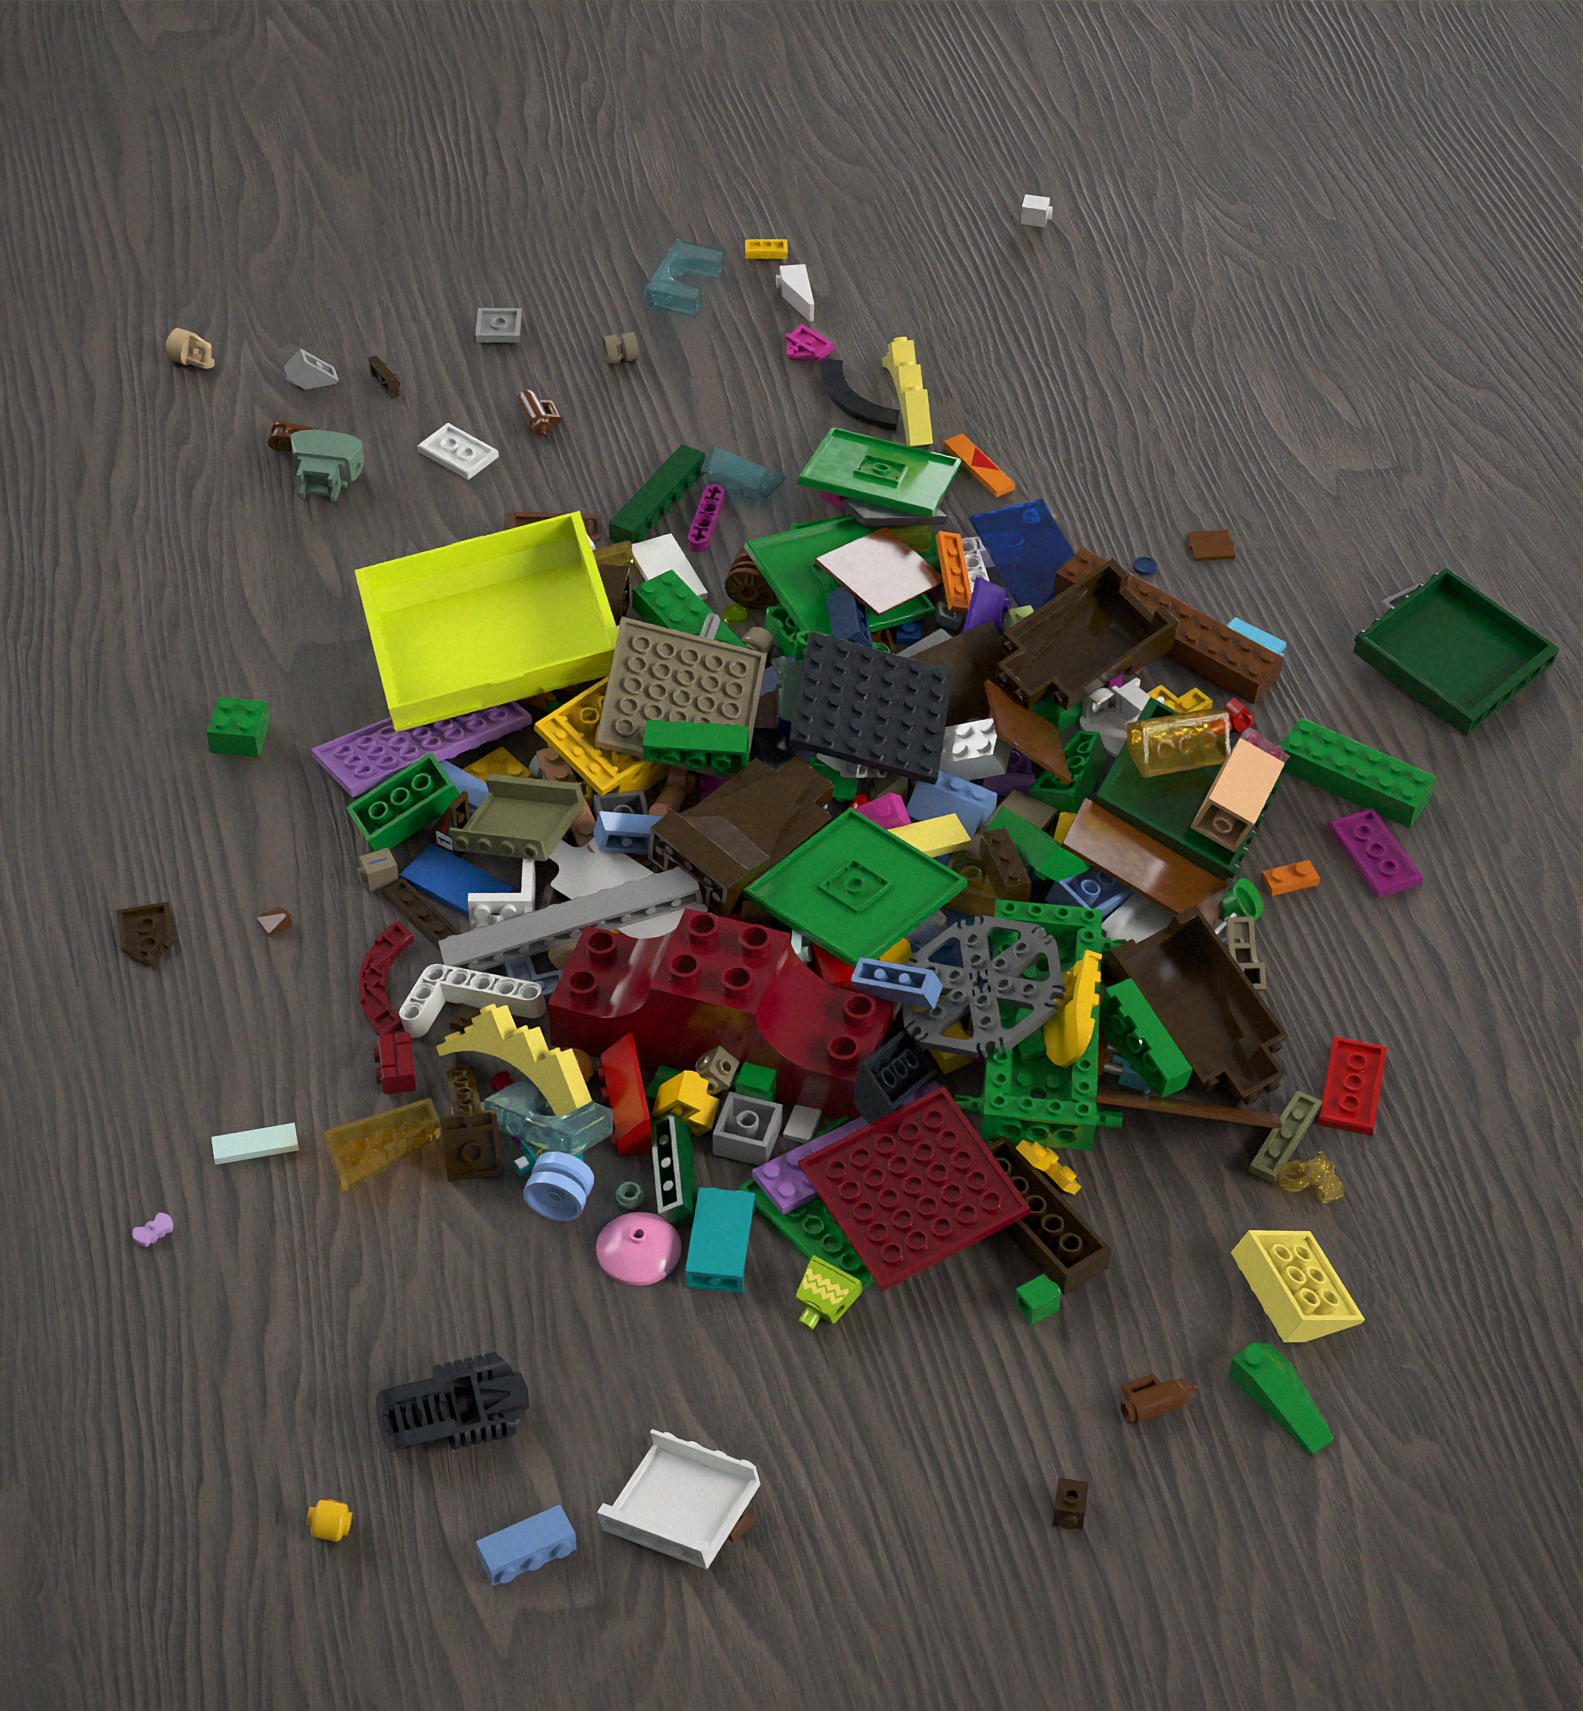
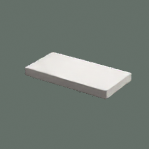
[628,534,708,600]

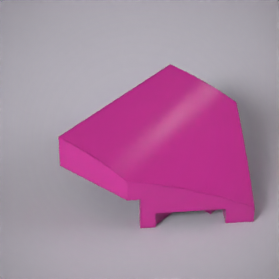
[786,324,835,360]

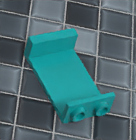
[685,1187,755,1293]

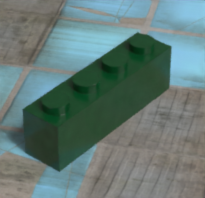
[650,1112,698,1229]

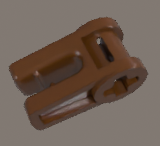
[268,421,314,451]

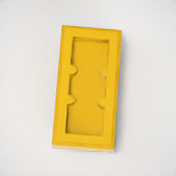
[745,239,788,260]

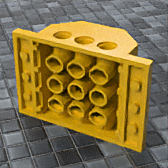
[534,676,671,797]

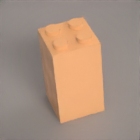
[1190,738,1285,853]

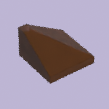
[256,907,292,936]

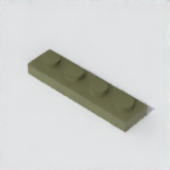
[1249,1090,1322,1183]

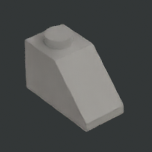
[284,348,339,390]

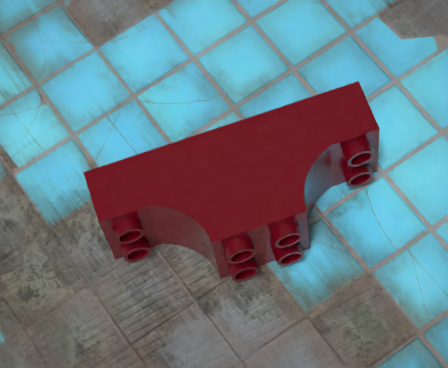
[548,908,893,1121]

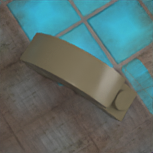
[1226,917,1266,991]

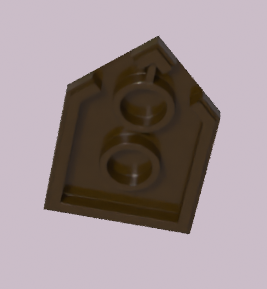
[116,902,175,966]

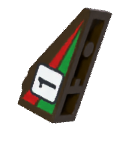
[431,791,470,858]

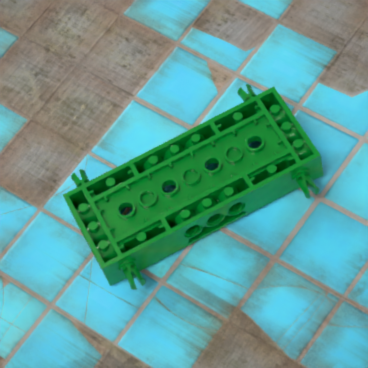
[955,899,1126,1151]

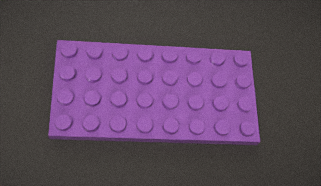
[311,701,532,798]

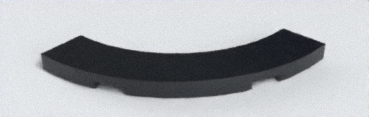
[820,358,900,430]

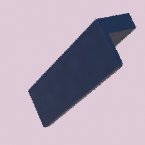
[827,586,873,648]

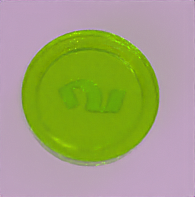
[723,604,747,624]

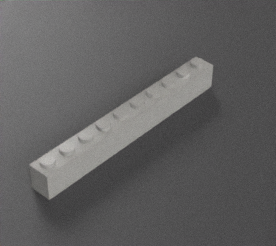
[438,866,703,972]

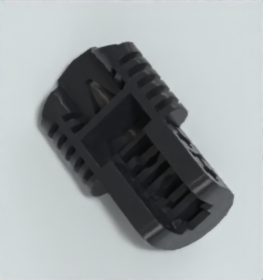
[376,1352,529,1452]

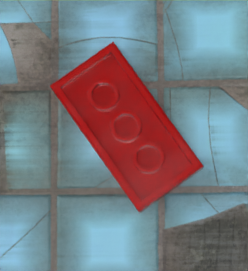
[1318,1036,1387,1136]

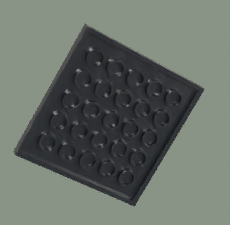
[788,631,953,785]

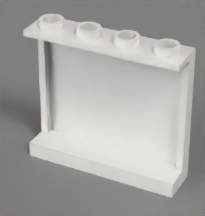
[597,1429,760,1569]

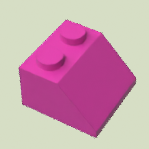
[854,793,911,830]

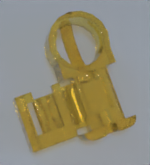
[1278,1152,1346,1203]

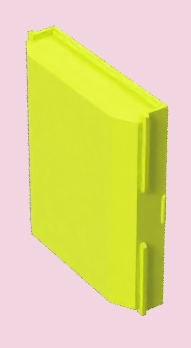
[354,511,618,732]

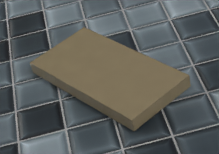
[962,789,1058,865]

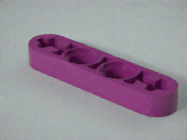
[688,484,725,552]

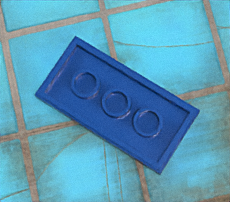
[400,843,514,918]

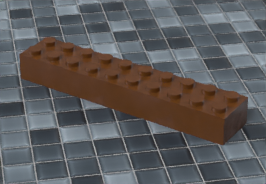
[1053,547,1284,704]

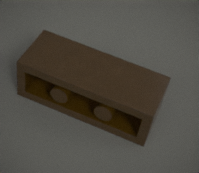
[979,827,1031,902]

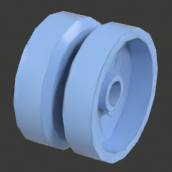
[523,1152,594,1221]

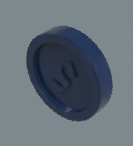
[1133,556,1157,576]

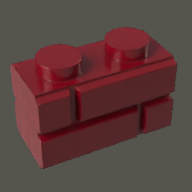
[373,1032,416,1094]

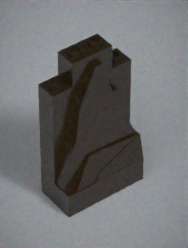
[995,558,1179,711]
[648,756,834,918]
[1100,905,1288,1107]

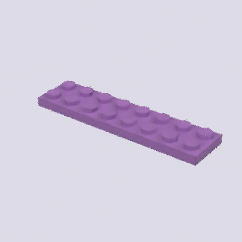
[752,1081,941,1215]

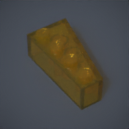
[323,1098,440,1194]

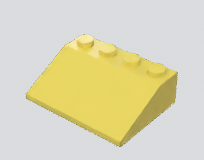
[1231,1230,1365,1342]

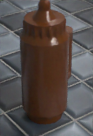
[517,390,562,436]
[1120,1374,1198,1424]

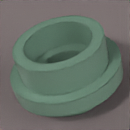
[616,1182,644,1209]

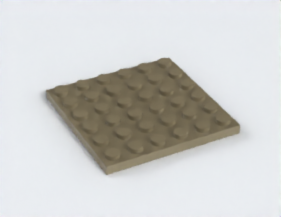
[595,617,767,780]

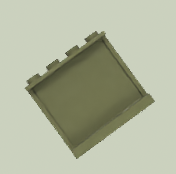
[449,774,585,861]

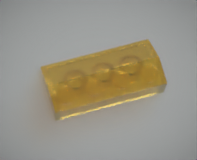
[1126,708,1230,778]

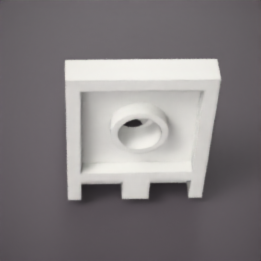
[468,859,536,931]

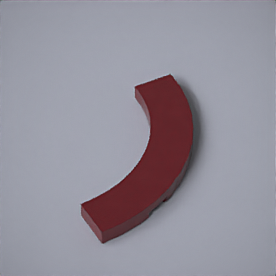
[358,921,415,1037]

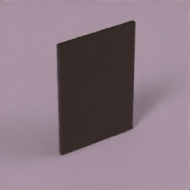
[908,620,1012,727]

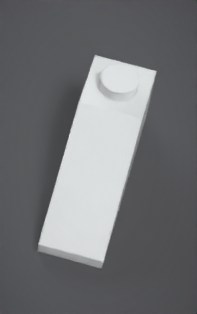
[776,264,814,322]

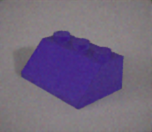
[963,577,1011,635]

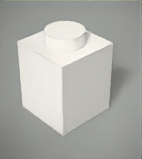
[1021,194,1053,227]

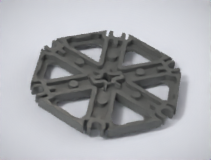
[901,915,1066,1059]

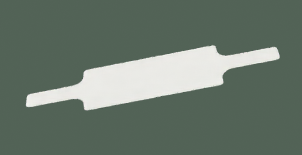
[549,837,708,939]

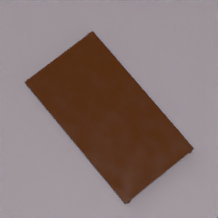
[1061,798,1230,928]
[1096,1087,1283,1129]

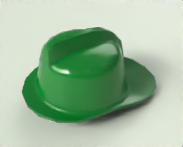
[1222,878,1263,922]

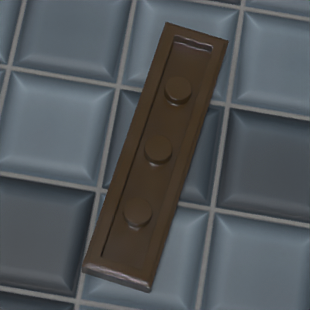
[382,877,462,952]

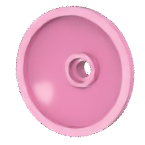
[596,1212,682,1286]

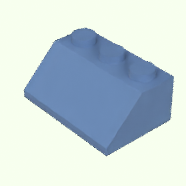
[906,769,997,839]

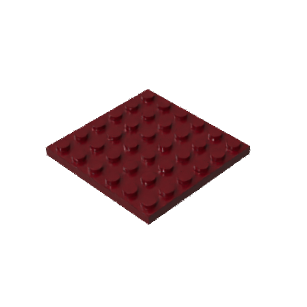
[798,1086,1031,1292]

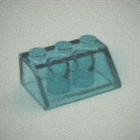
[701,445,786,500]

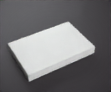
[417,423,499,480]

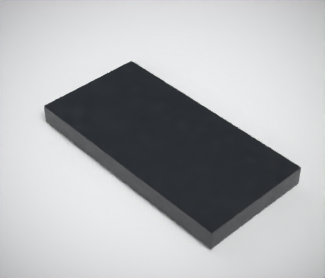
[842,499,947,526]

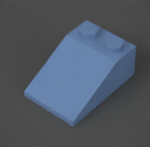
[1045,863,1135,920]

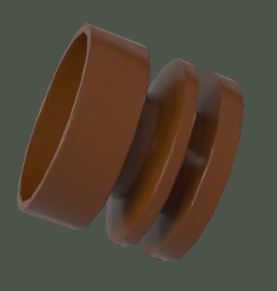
[725,547,774,609]

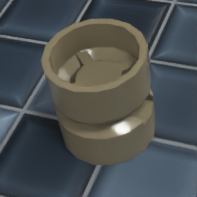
[602,332,638,365]

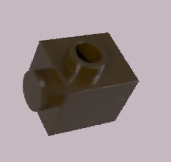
[1052,1478,1089,1530]

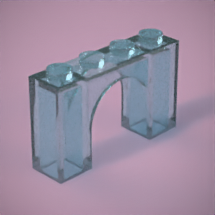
[644,239,725,317]
[484,1076,613,1157]

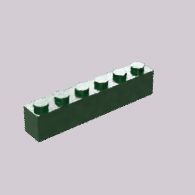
[609,444,707,547]

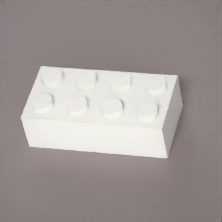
[908,718,1011,789]

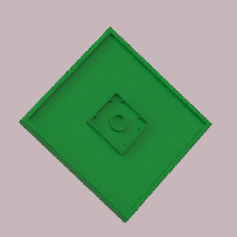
[797,427,962,518]
[744,516,936,635]
[743,808,967,969]

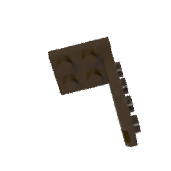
[440,1065,503,1182]

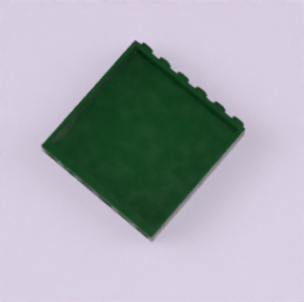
[1353,567,1560,736]
[1092,696,1282,881]

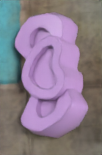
[132,1213,174,1247]

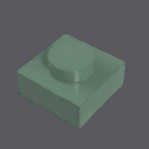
[935,601,961,630]

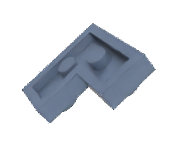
[504,956,563,1001]

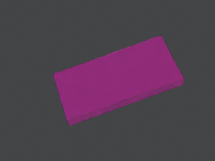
[1327,808,1423,898]

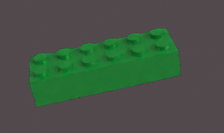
[632,569,748,649]
[1276,717,1436,828]

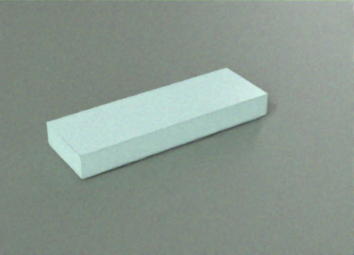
[211,1123,299,1165]

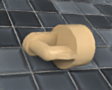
[165,328,215,369]

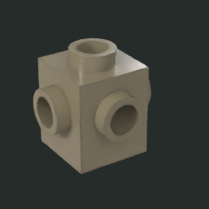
[695,1046,739,1095]

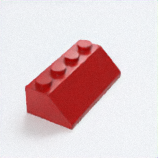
[597,1033,651,1157]

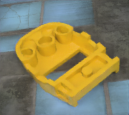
[1043,950,1102,1068]

